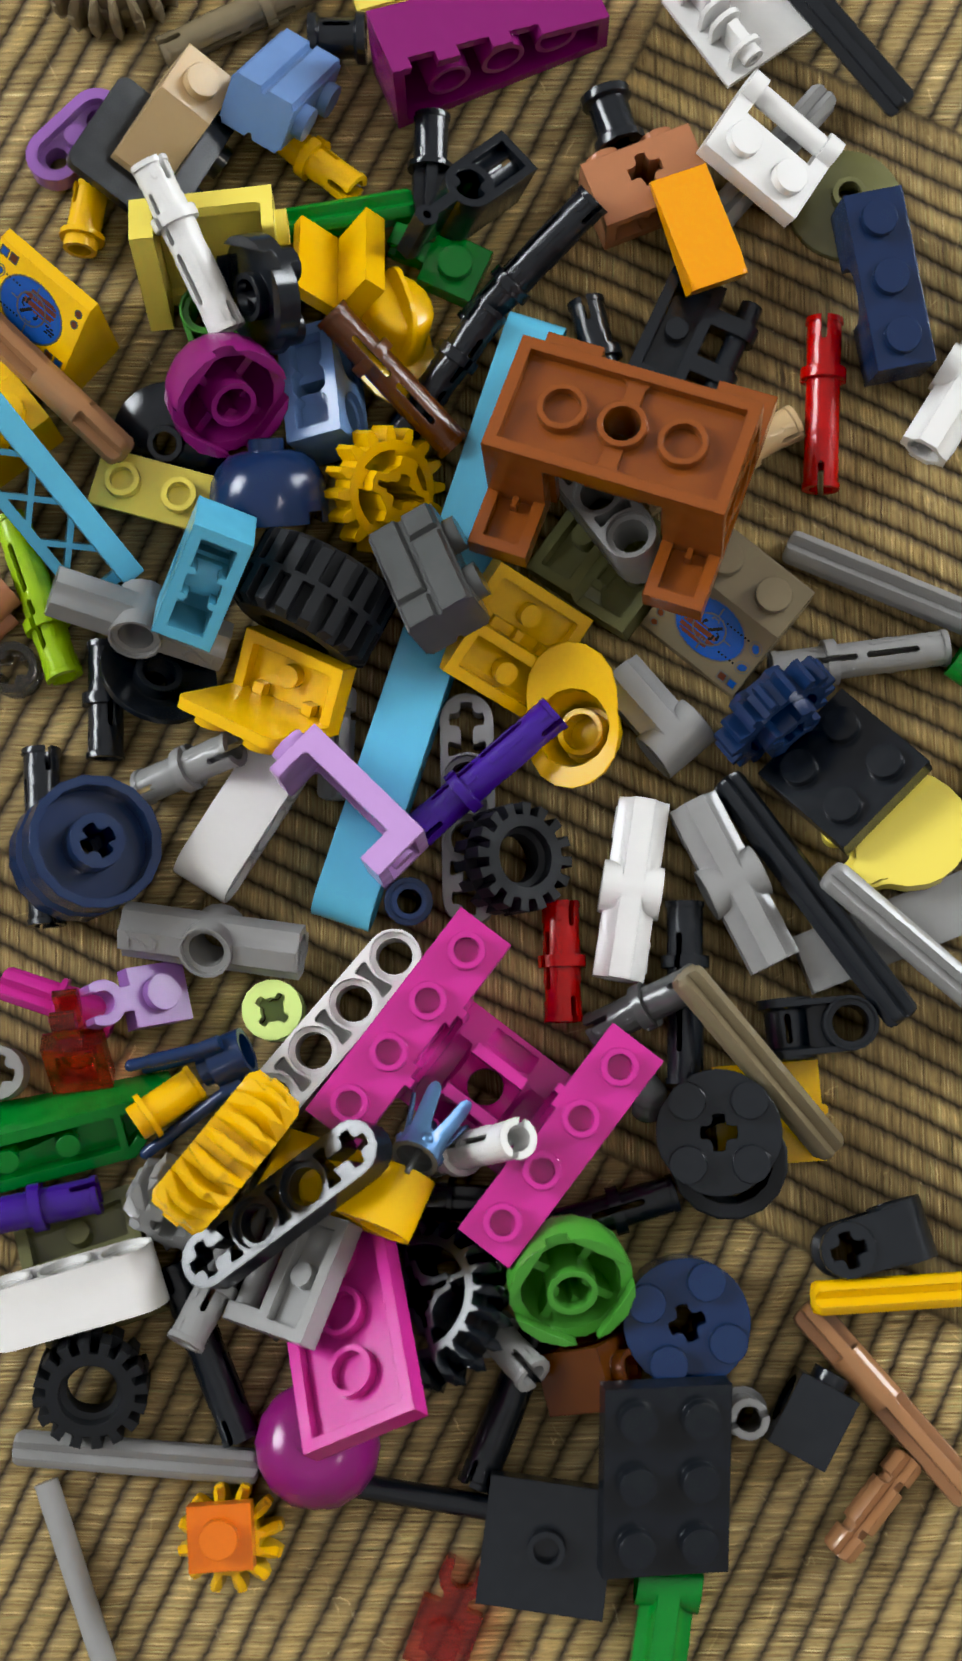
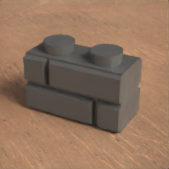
[368,503,491,654]

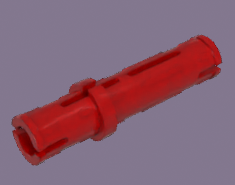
[800,313,846,495]

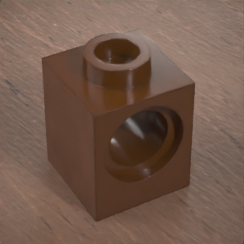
[539,1329,642,1417]

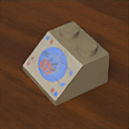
[640,529,815,699]

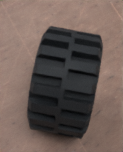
[233,527,396,668]

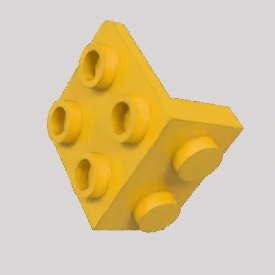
[177,625,357,755]

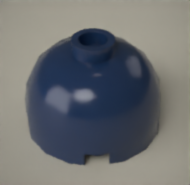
[210,437,330,528]

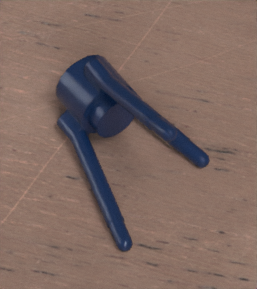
[125,1028,258,1160]

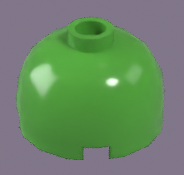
[506,1214,636,1347]

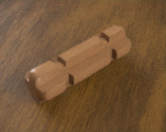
[824,1447,922,1564]

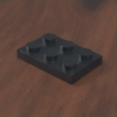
[597,1375,732,1580]

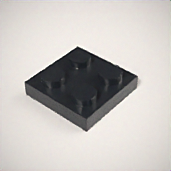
[758,688,932,856]

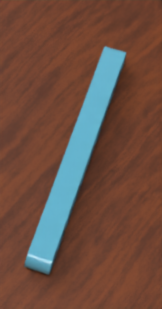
[311,311,567,932]

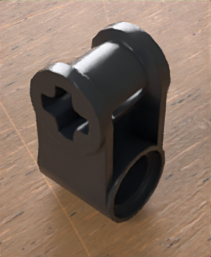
[756,995,879,1061]
[810,1194,938,1279]

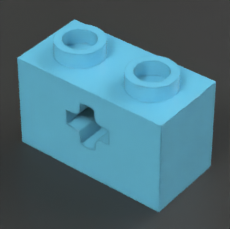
[151,495,257,652]

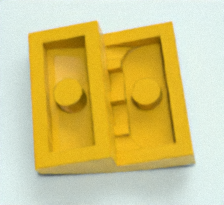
[439,558,594,718]

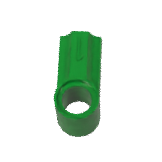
[630,1573,704,1661]

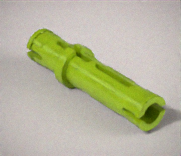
[0,509,84,685]

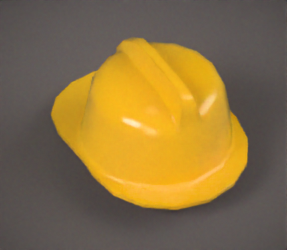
[352,266,435,403]
[526,642,623,789]

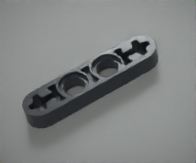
[182,1120,392,1289]

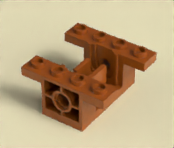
[467,332,778,621]

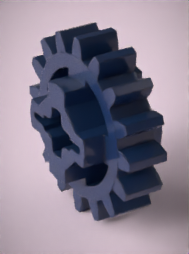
[714,655,836,767]

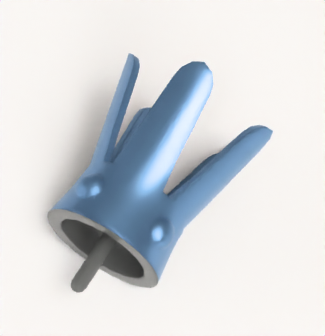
[392,1080,472,1176]

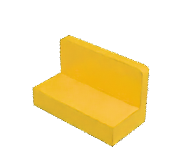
[293,207,385,318]

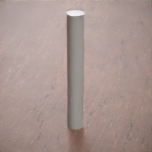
[34,1477,117,1661]

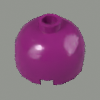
[164,332,289,458]
[254,1385,381,1511]

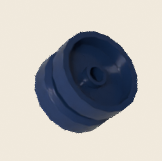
[9,775,162,922]

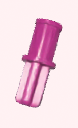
[0,967,116,1038]

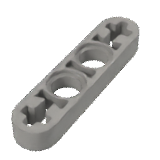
[440,693,495,923]

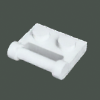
[696,69,846,228]

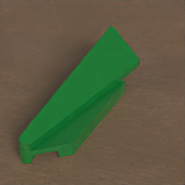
[0,1071,171,1193]

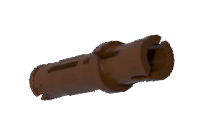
[317,299,468,459]

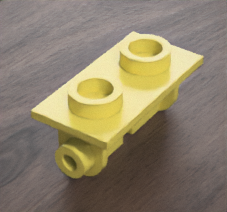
[87,453,214,529]

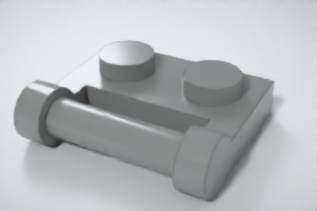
[222,1207,363,1351]

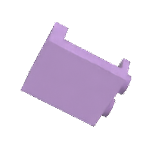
[269,723,429,890]

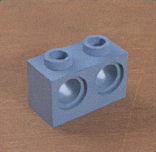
[278,320,368,466]

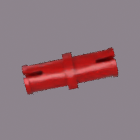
[538,899,586,1023]

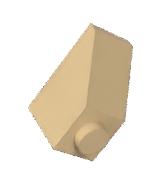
[110,43,231,174]

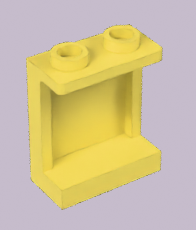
[128,184,291,332]

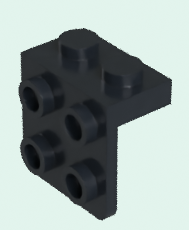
[66,77,234,213]

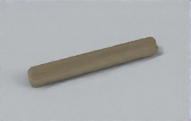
[672,964,844,1161]

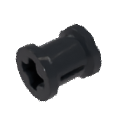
[307,10,368,65]
[580,80,645,152]

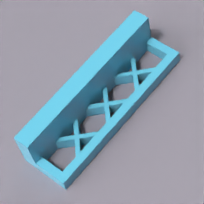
[0,392,145,584]

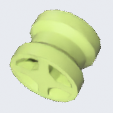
[242,980,307,1042]

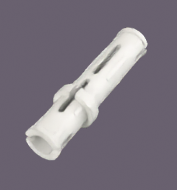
[130,153,246,333]
[432,1117,537,1178]

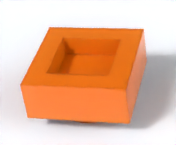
[186,1498,256,1574]

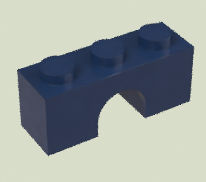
[830,185,937,387]

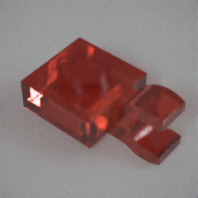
[40,988,115,1095]

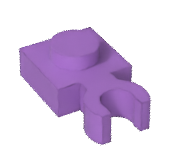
[79,962,193,1032]

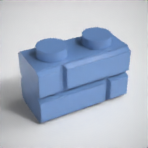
[219,28,341,154]

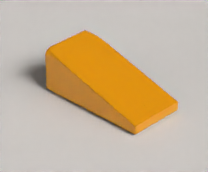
[649,163,748,297]

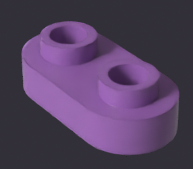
[26,88,110,191]

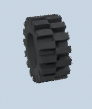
[453,802,572,916]
[32,1326,151,1450]

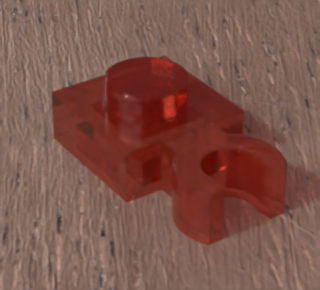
[402,1552,483,1661]

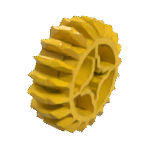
[151,1070,299,1235]

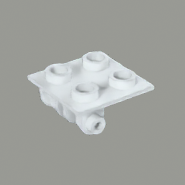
[661,0,813,89]

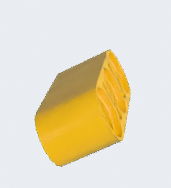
[257,1128,435,1245]

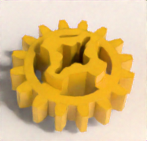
[324,425,446,554]

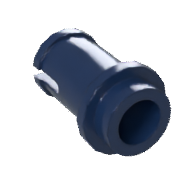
[384,877,433,926]

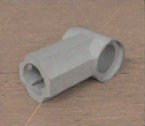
[613,654,716,779]

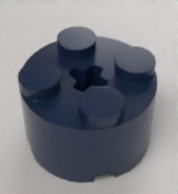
[620,1254,751,1379]

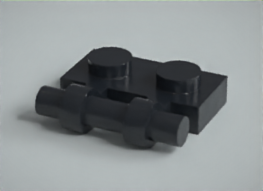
[628,266,763,389]

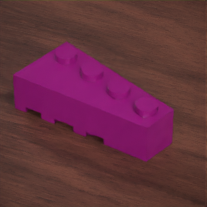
[366,0,610,129]

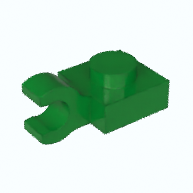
[387,222,493,308]

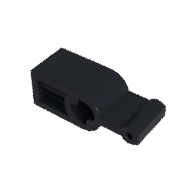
[396,130,538,259]

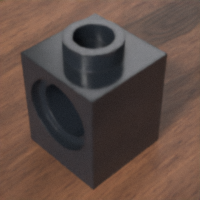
[764,1363,860,1473]

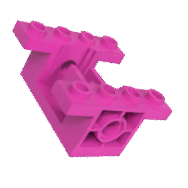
[305,907,664,1268]

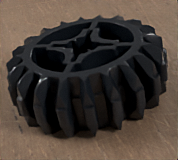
[397,1219,513,1393]

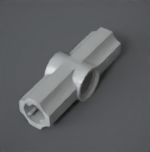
[44,565,234,672]
[669,790,799,976]
[117,901,309,980]

